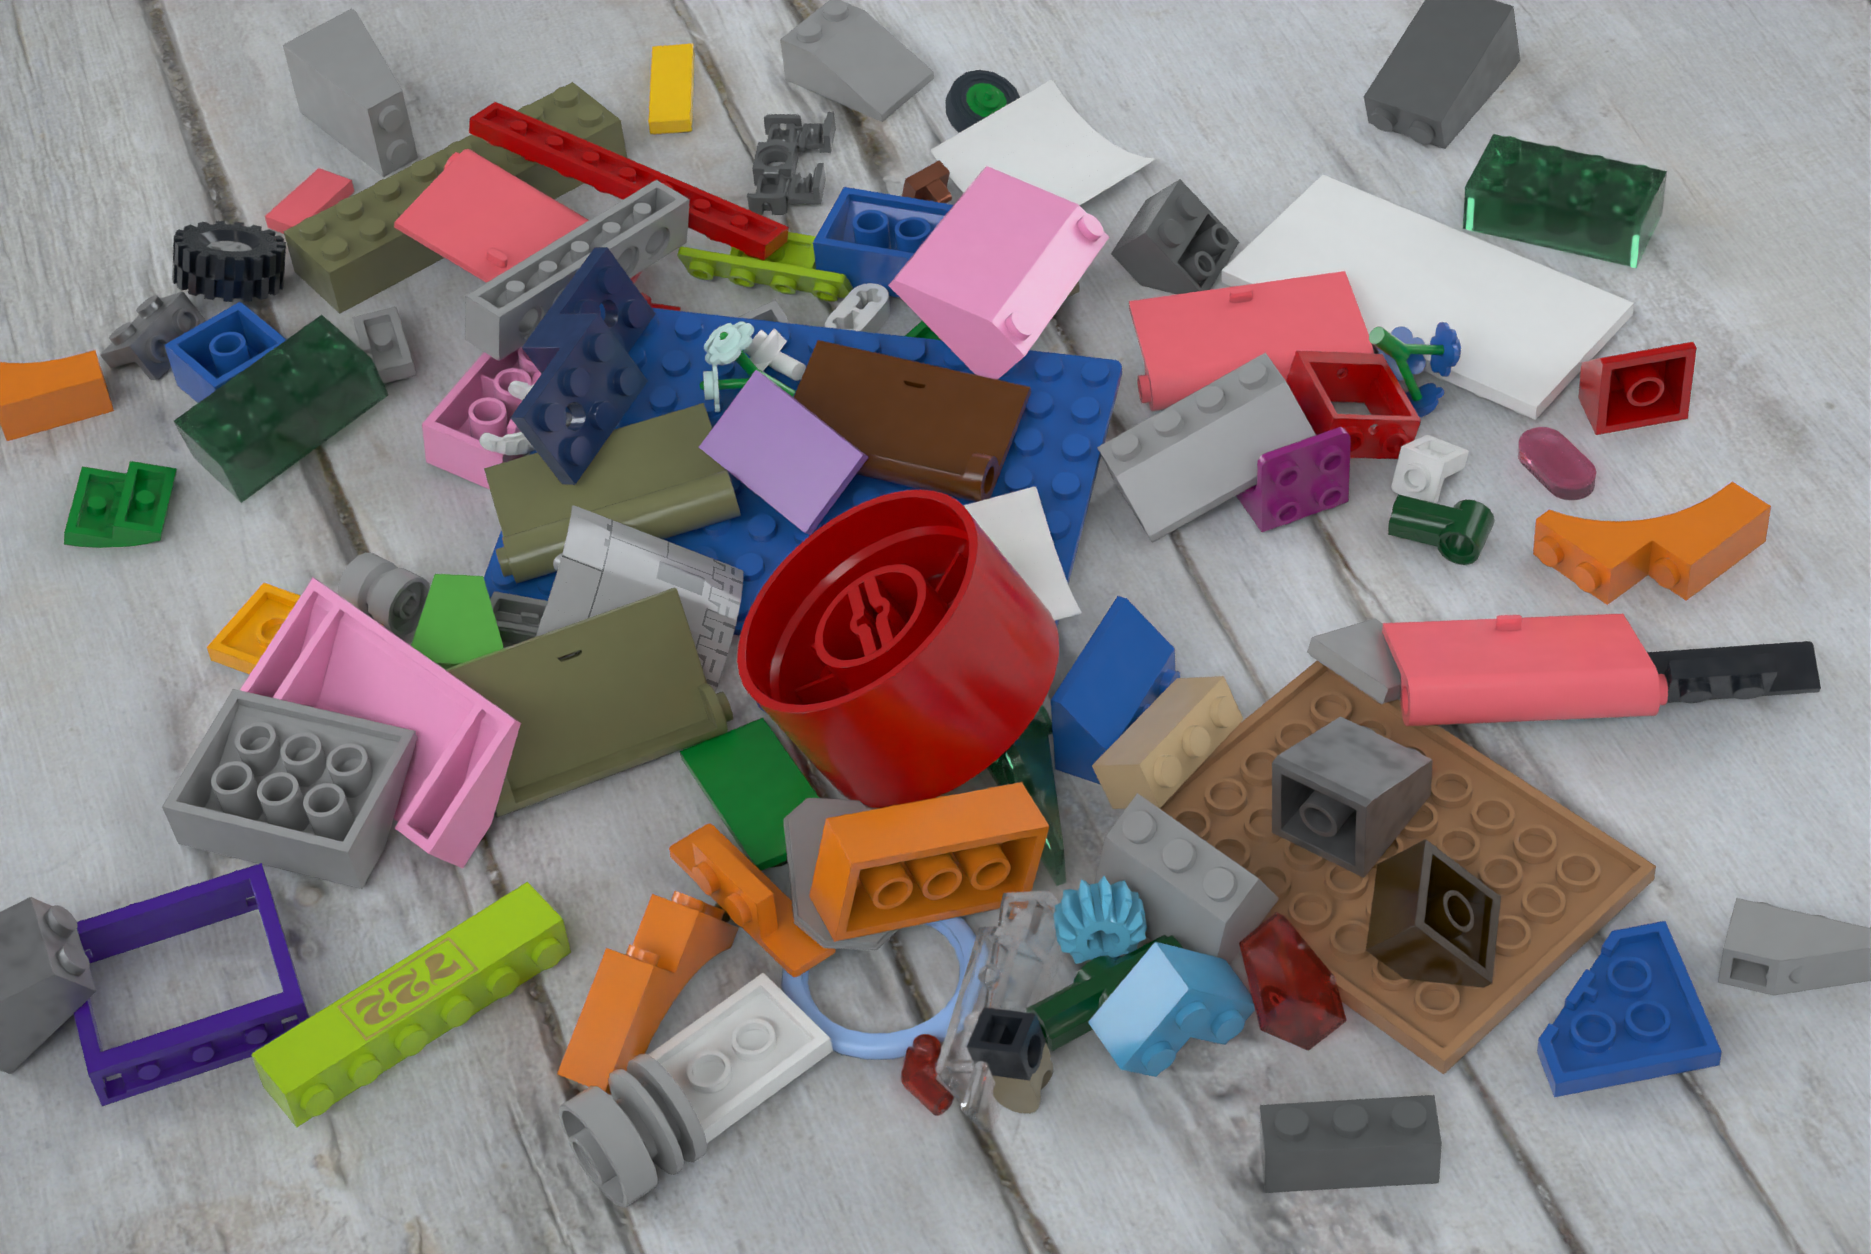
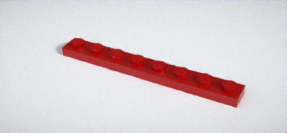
[469,102,789,260]

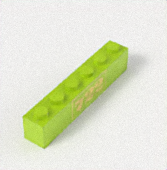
[251,882,571,1128]

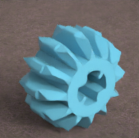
[1053,876,1147,964]

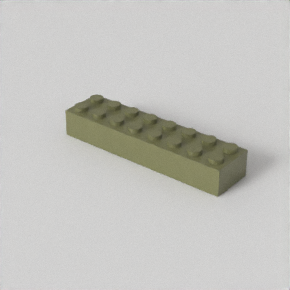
[283,82,627,314]

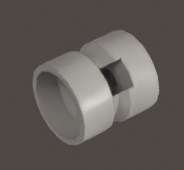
[337,552,430,636]

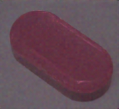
[1518,427,1596,500]

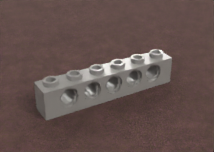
[465,180,690,361]

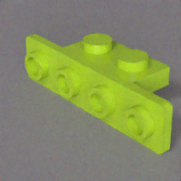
[677,232,854,302]

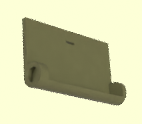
[445,587,733,818]

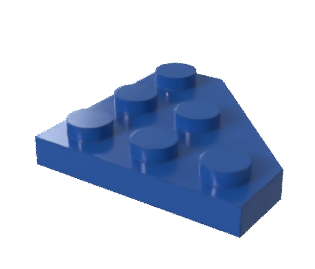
[1537,921,1722,1097]

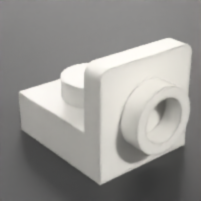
[1391,434,1469,503]

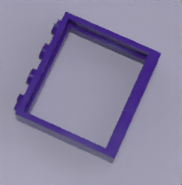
[74,863,310,1106]

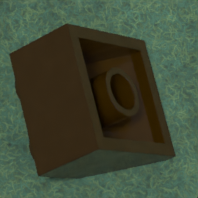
[1366,839,1501,988]

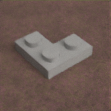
[316,306,416,398]

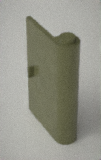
[484,403,741,584]

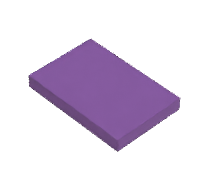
[699,370,868,535]

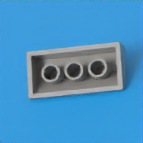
[1097,352,1316,543]

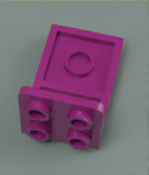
[1236,427,1350,532]

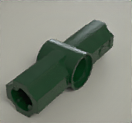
[1026,935,1183,1051]

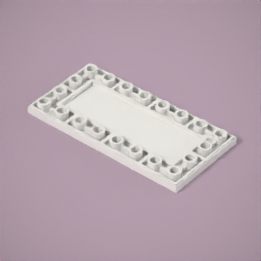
[1222,175,1634,420]

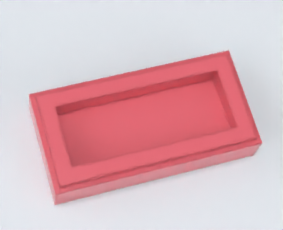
[265,168,355,234]

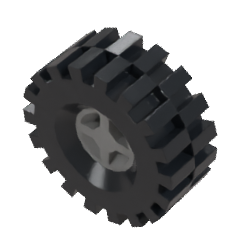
[172,221,286,302]

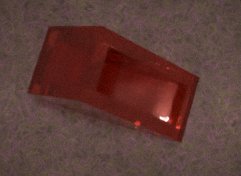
[1239,912,1347,1051]

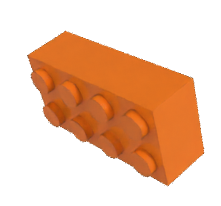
[809,782,1049,942]

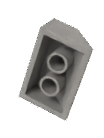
[1094,793,1279,965]

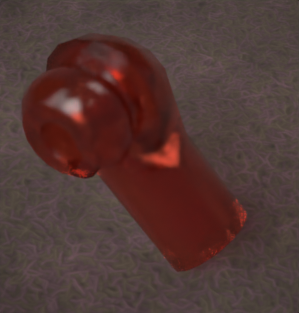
[900,1034,954,1116]

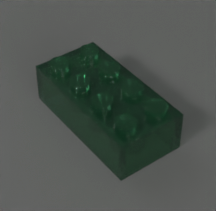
[1463,134,1667,268]
[173,315,389,503]

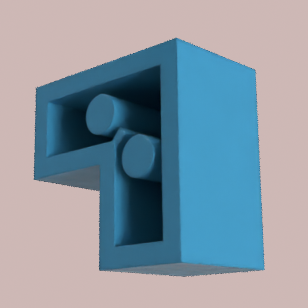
[1088,942,1257,1077]

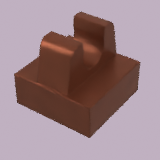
[902,160,952,204]

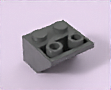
[1111,179,1239,294]

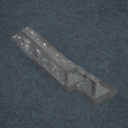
[935,890,1067,1132]

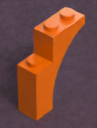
[0,350,114,441]
[1533,481,1771,605]
[557,891,739,1095]

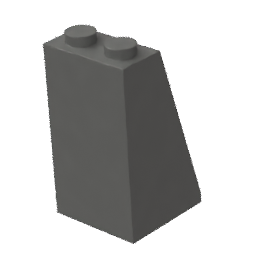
[1364,0,1520,149]

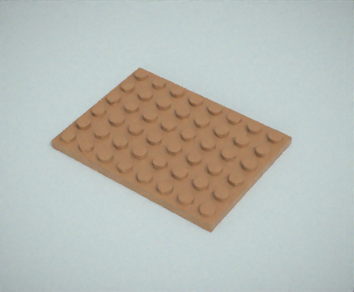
[1159,661,1656,1075]

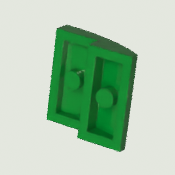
[64,461,177,548]

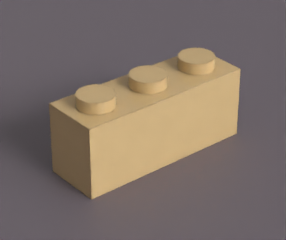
[1092,676,1243,809]

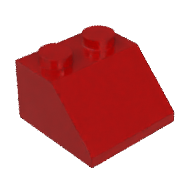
[1578,341,1697,435]

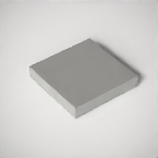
[1307,618,1401,704]

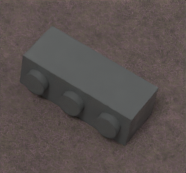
[1260,1095,1442,1193]

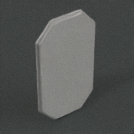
[783,798,899,950]

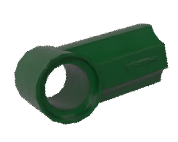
[1388,494,1495,565]

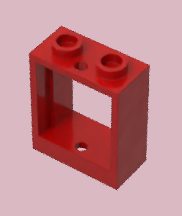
[1286,351,1421,459]

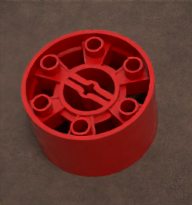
[737,490,1059,808]

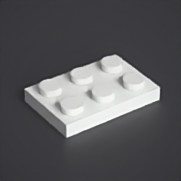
[648,973,833,1143]

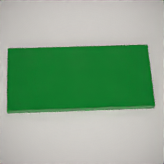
[679,717,820,871]

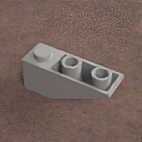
[1718,898,1871,996]

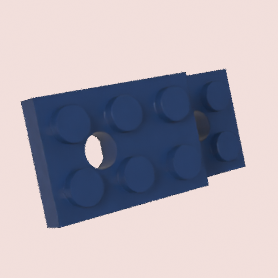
[510,247,655,485]

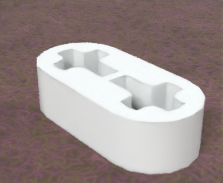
[825,283,890,333]

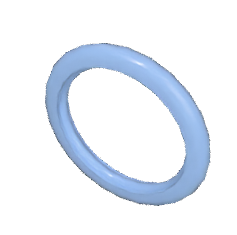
[781,917,986,1060]

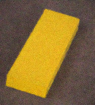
[648,43,695,134]

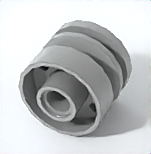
[559,1054,708,1208]

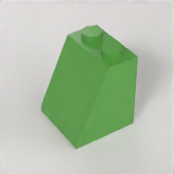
[411,574,504,669]

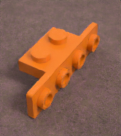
[669,824,836,977]

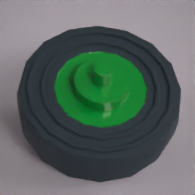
[945,70,1020,133]

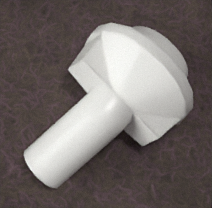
[744,329,806,381]

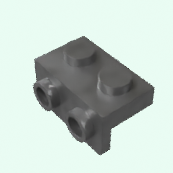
[100,292,206,380]

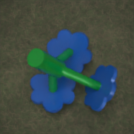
[1369,322,1461,418]

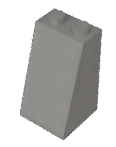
[283,8,418,177]

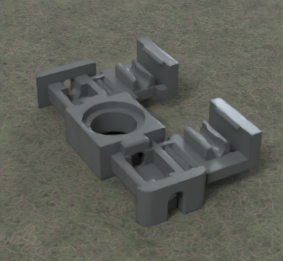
[747,112,836,215]

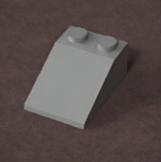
[780,0,934,122]

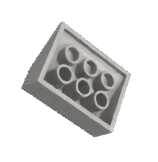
[162,689,417,889]

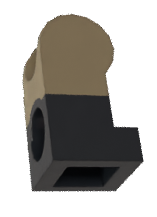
[966,1007,1054,1114]

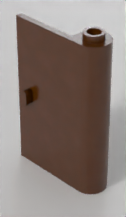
[794,340,1031,502]

